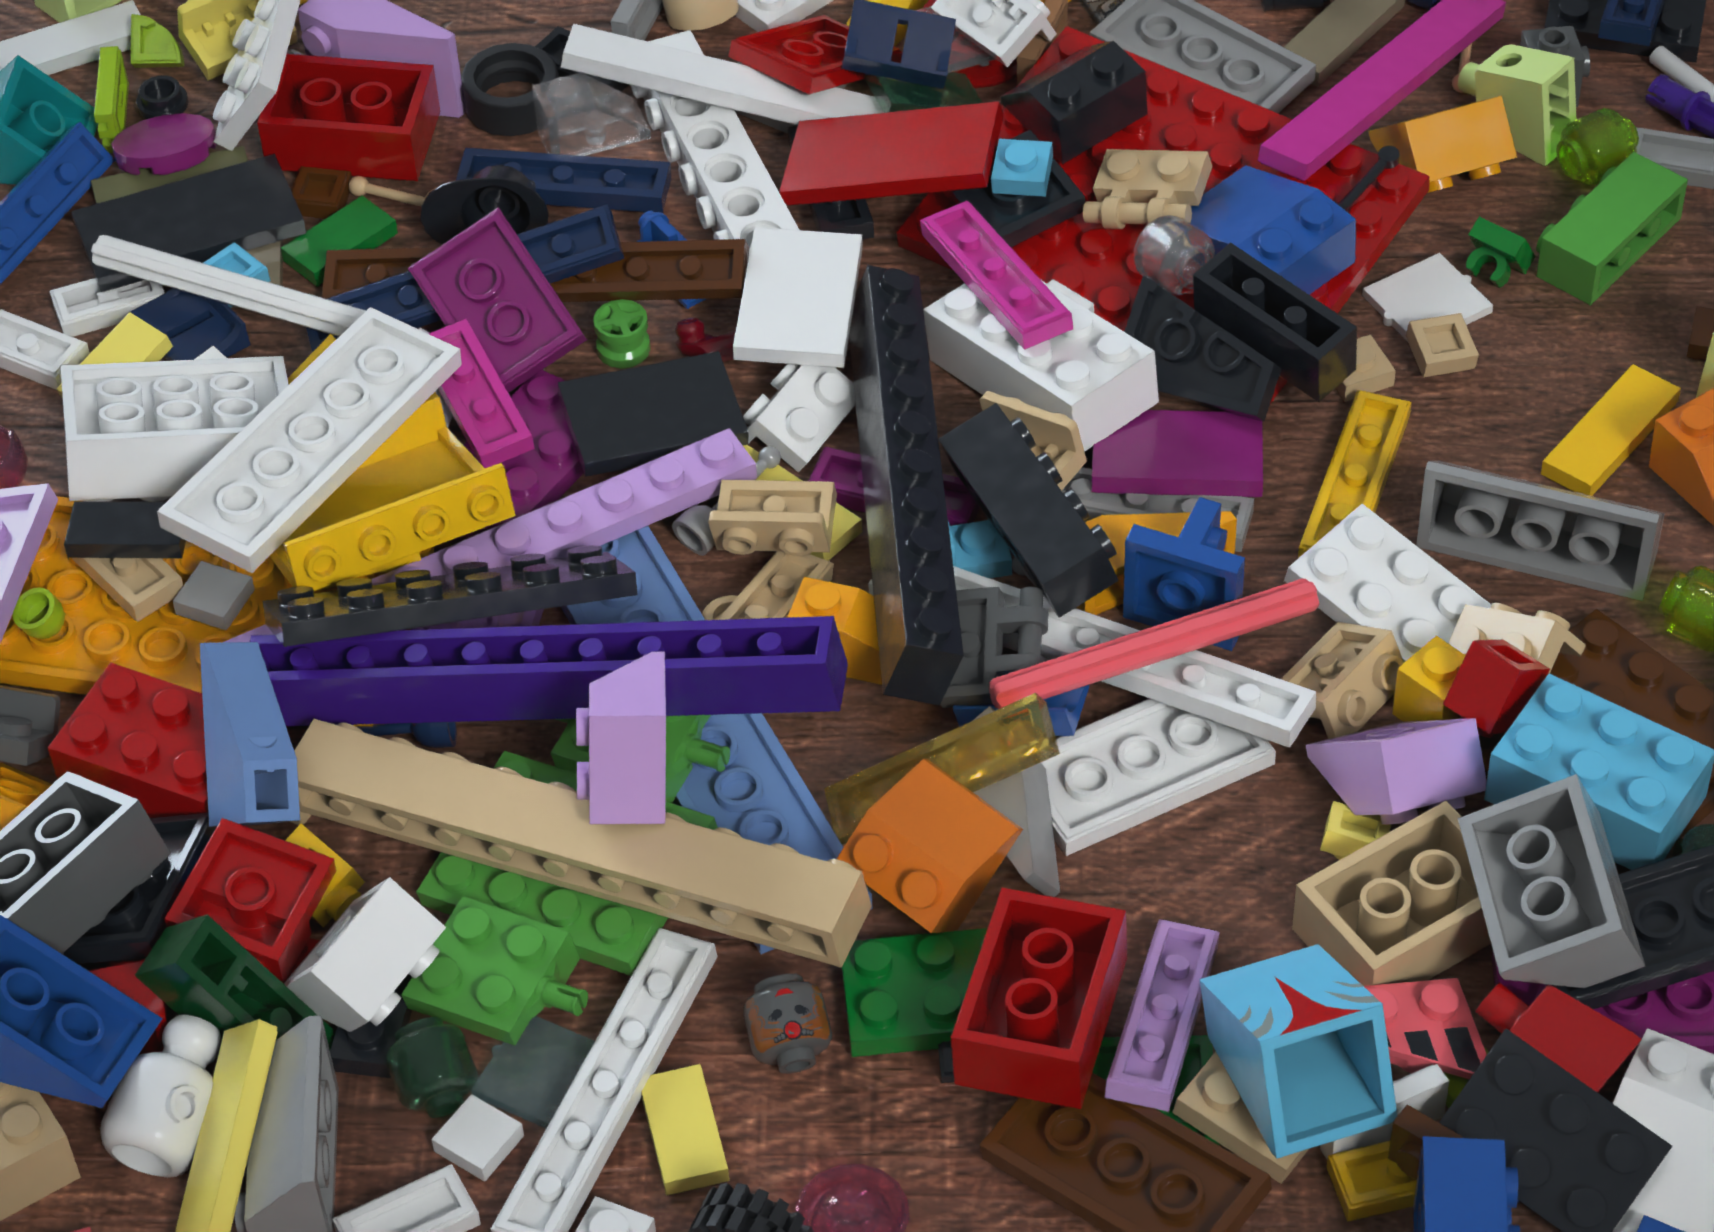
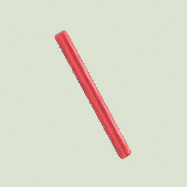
[988,578,1319,712]

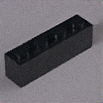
[938,403,1119,618]

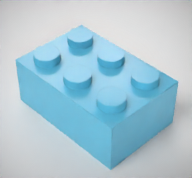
[1484,674,1714,870]

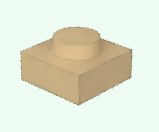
[1406,313,1479,378]
[1335,334,1396,402]

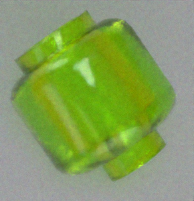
[1556,108,1639,186]
[1658,565,1714,652]

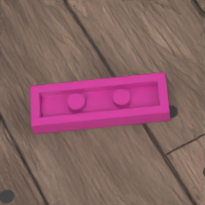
[429,319,535,468]

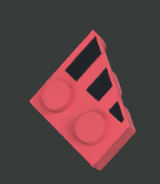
[1364,978,1487,1079]

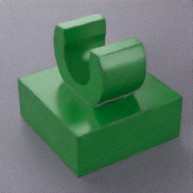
[1466,216,1536,288]

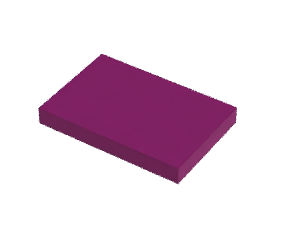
[408,208,587,392]
[1091,410,1263,497]

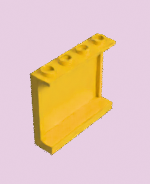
[269,392,516,591]

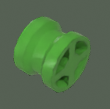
[593,299,651,369]

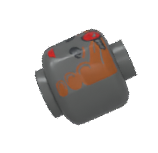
[743,974,832,1074]

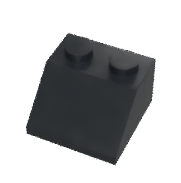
[1000,41,1148,164]

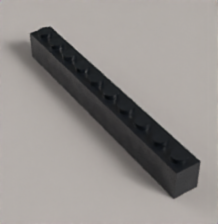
[849,265,964,706]

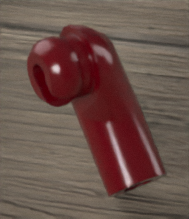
[675,318,736,362]

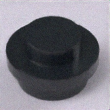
[136,75,188,119]

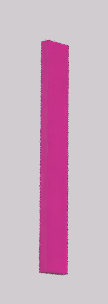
[1258,0,1506,181]

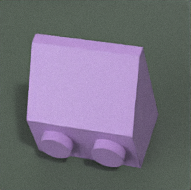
[576,652,666,824]
[1306,718,1487,825]

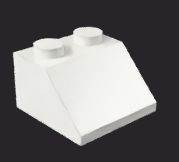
[284,877,446,1032]

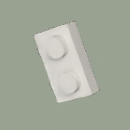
[743,364,855,472]

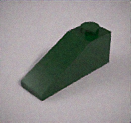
[135,914,336,1050]

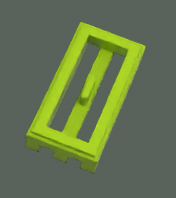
[94,46,129,153]

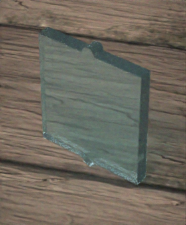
[471,1016,595,1128]

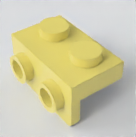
[177,0,297,80]

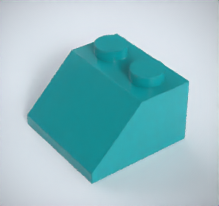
[0,55,98,185]

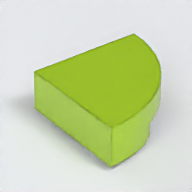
[131,14,184,68]

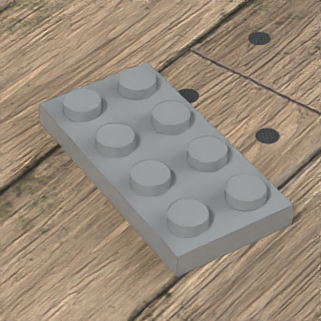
[1090,0,1316,113]

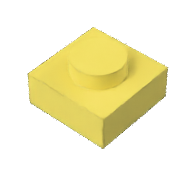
[1320,801,1391,860]

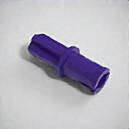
[1645,74,1714,139]

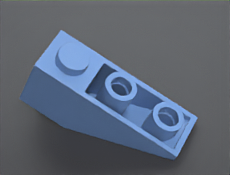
[200,642,300,827]

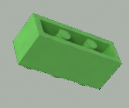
[1536,152,1688,305]

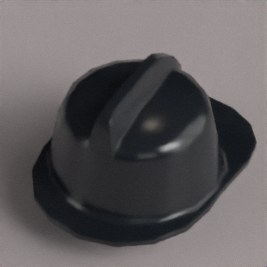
[420,165,549,244]

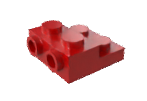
[165,818,336,984]

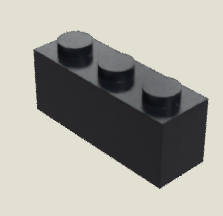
[1193,242,1357,402]

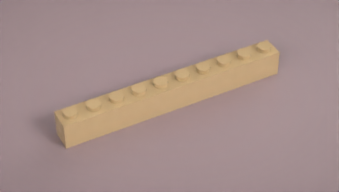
[294,719,872,968]

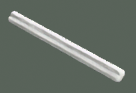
[91,235,366,337]

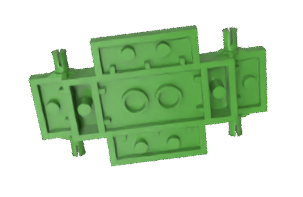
[402,715,730,1046]

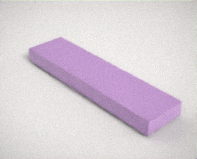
[1105,919,1220,1112]

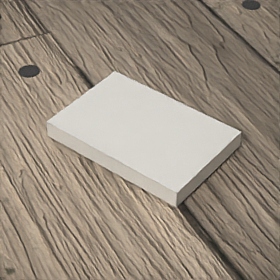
[733,227,863,368]

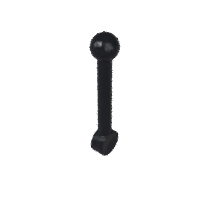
[1335,146,1400,212]

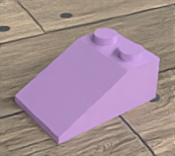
[298,0,466,118]

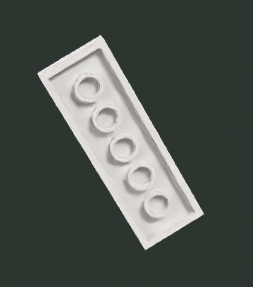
[157,307,462,573]

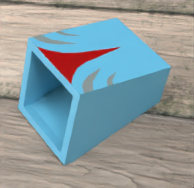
[1199,944,1397,1159]

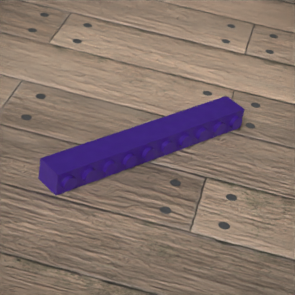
[250,616,848,726]

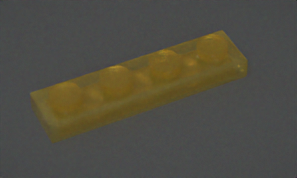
[824,693,1060,846]

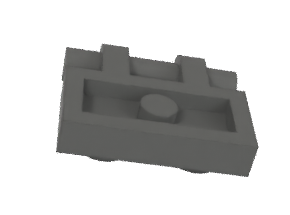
[940,587,1049,708]

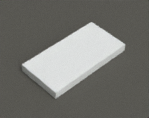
[1032,698,1276,856]

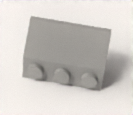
[1458,774,1645,988]
[235,1015,339,1232]

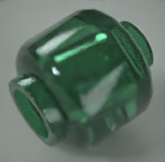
[385,1017,479,1118]

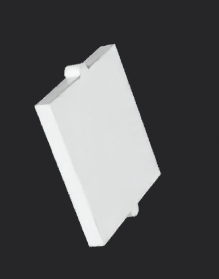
[1362,253,1493,342]

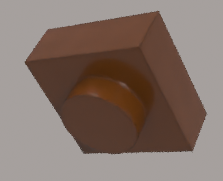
[1388,1104,1464,1180]

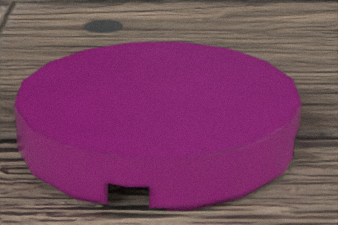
[111,113,217,175]

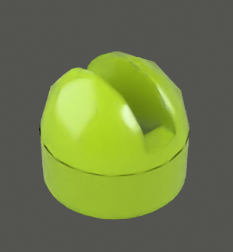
[12,587,66,639]

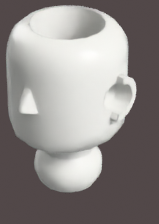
[100,1014,222,1178]

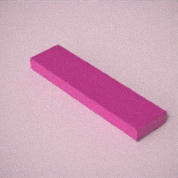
[920,201,1073,350]

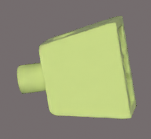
[1458,44,1577,166]

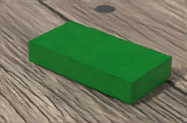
[281,195,398,287]

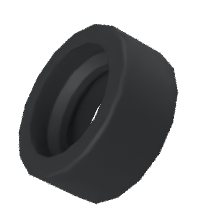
[461,43,561,136]

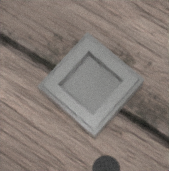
[173,561,255,631]

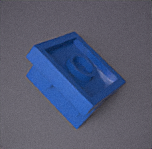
[1123,497,1245,651]

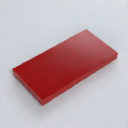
[779,101,1004,206]

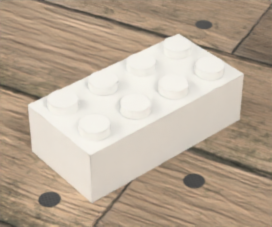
[923,280,1159,452]

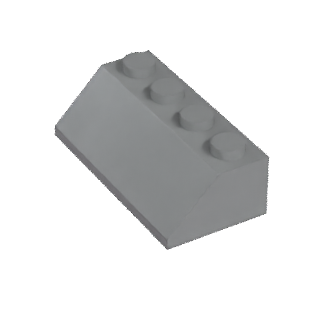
[1416,460,1665,601]

